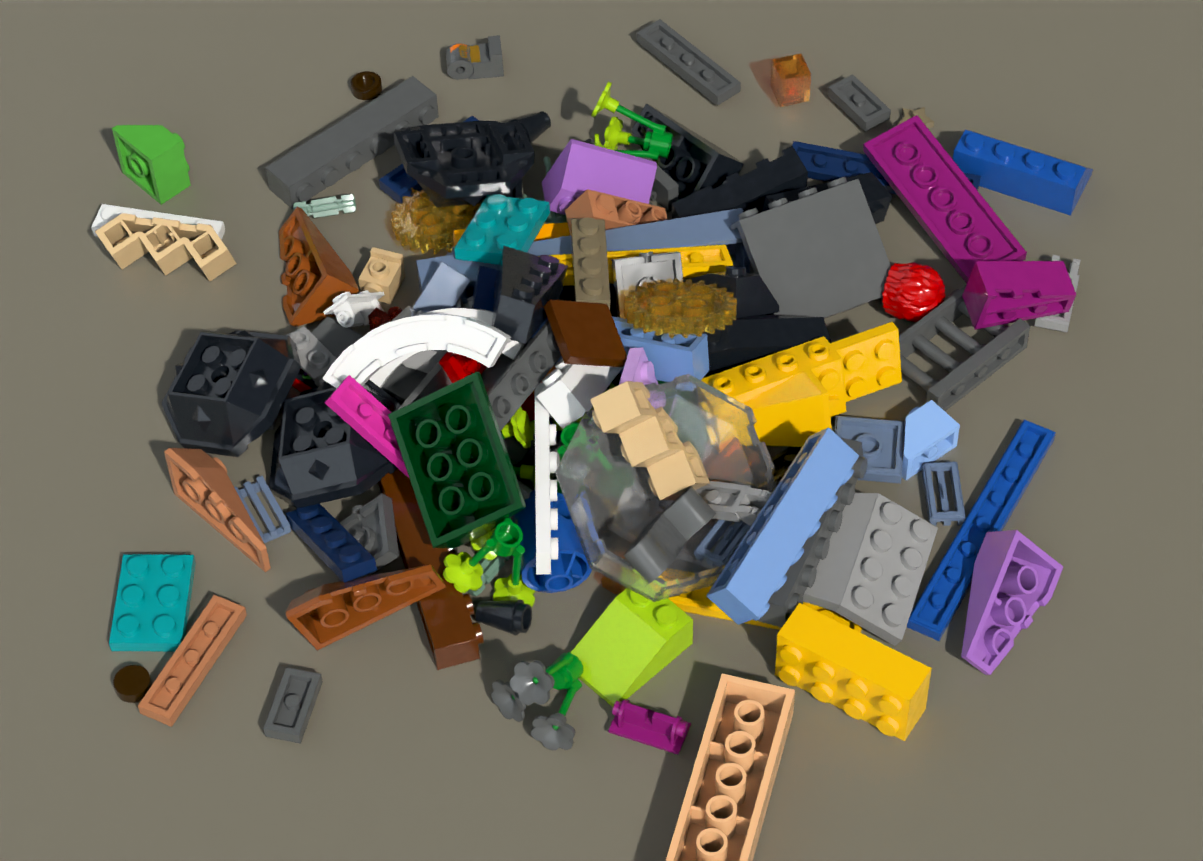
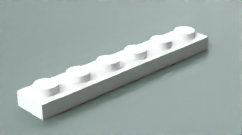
[534,383,558,575]

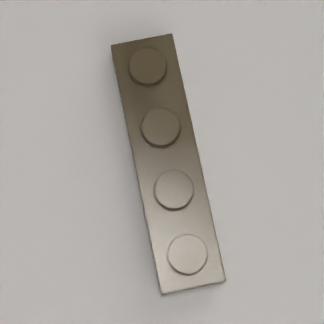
[571,217,611,310]

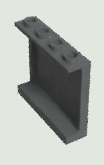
[730,177,891,319]
[398,320,562,431]

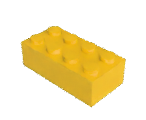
[775,603,932,741]

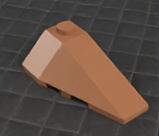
[164,448,271,572]

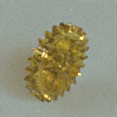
[391,190,482,254]
[624,279,737,338]

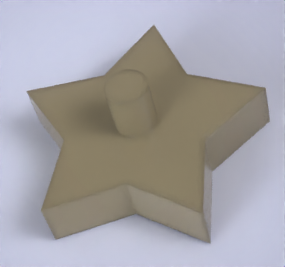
[898,107,934,128]

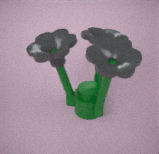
[491,652,583,750]

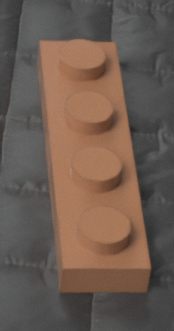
[138,595,247,727]

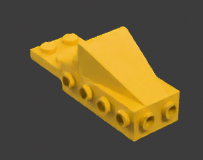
[699,322,902,456]

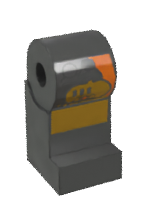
[446,35,504,80]

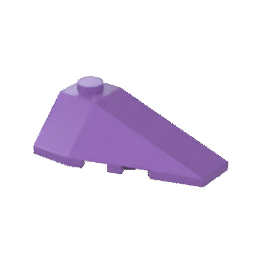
[961,530,1063,675]

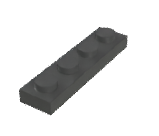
[637,19,741,106]

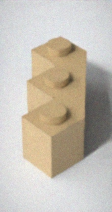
[95,213,237,282]
[590,381,710,501]

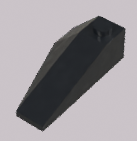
[631,103,744,200]
[683,266,779,319]

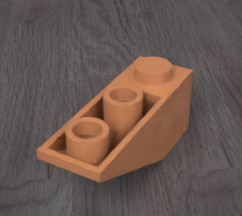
[565,189,668,235]

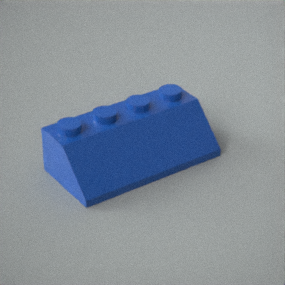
[953,130,1093,216]

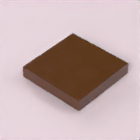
[544,300,627,367]

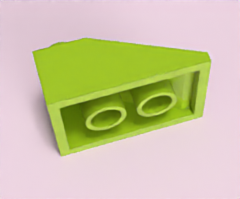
[571,577,693,707]

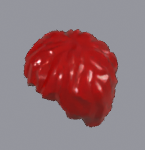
[882,262,946,322]

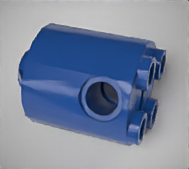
[511,490,592,593]

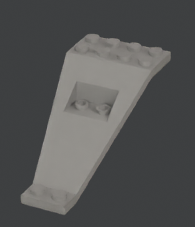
[603,472,938,646]

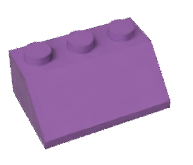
[542,139,657,215]

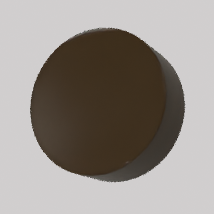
[351,71,382,100]
[113,665,152,703]

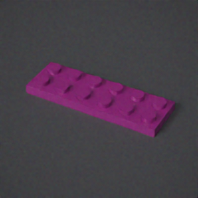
[863,115,1027,284]

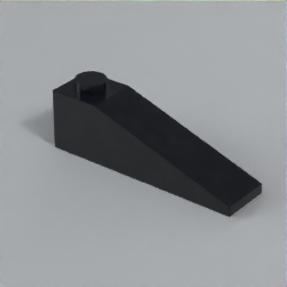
[683,314,832,378]

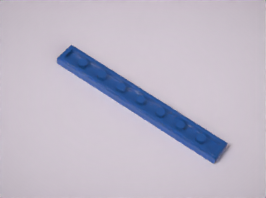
[907,420,1056,641]

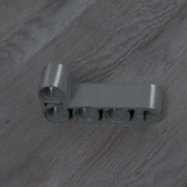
[623,486,716,584]

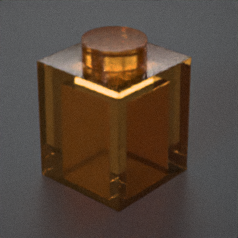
[771,53,811,107]

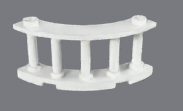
[323,308,524,388]

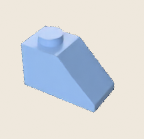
[902,400,960,480]

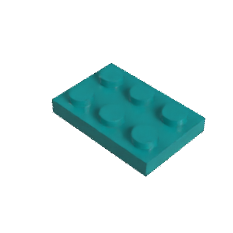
[454,194,550,264]
[109,554,196,652]

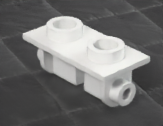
[323,290,385,328]

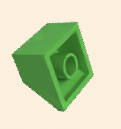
[112,125,191,205]

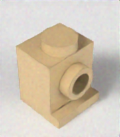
[358,247,406,304]

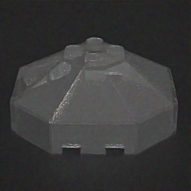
[555,374,777,602]

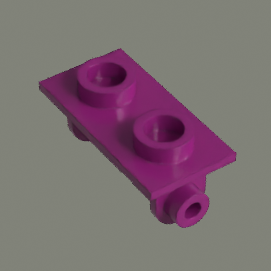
[608,699,691,755]

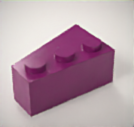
[962,261,1076,330]

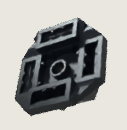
[394,121,535,207]
[161,330,301,457]
[269,380,401,508]

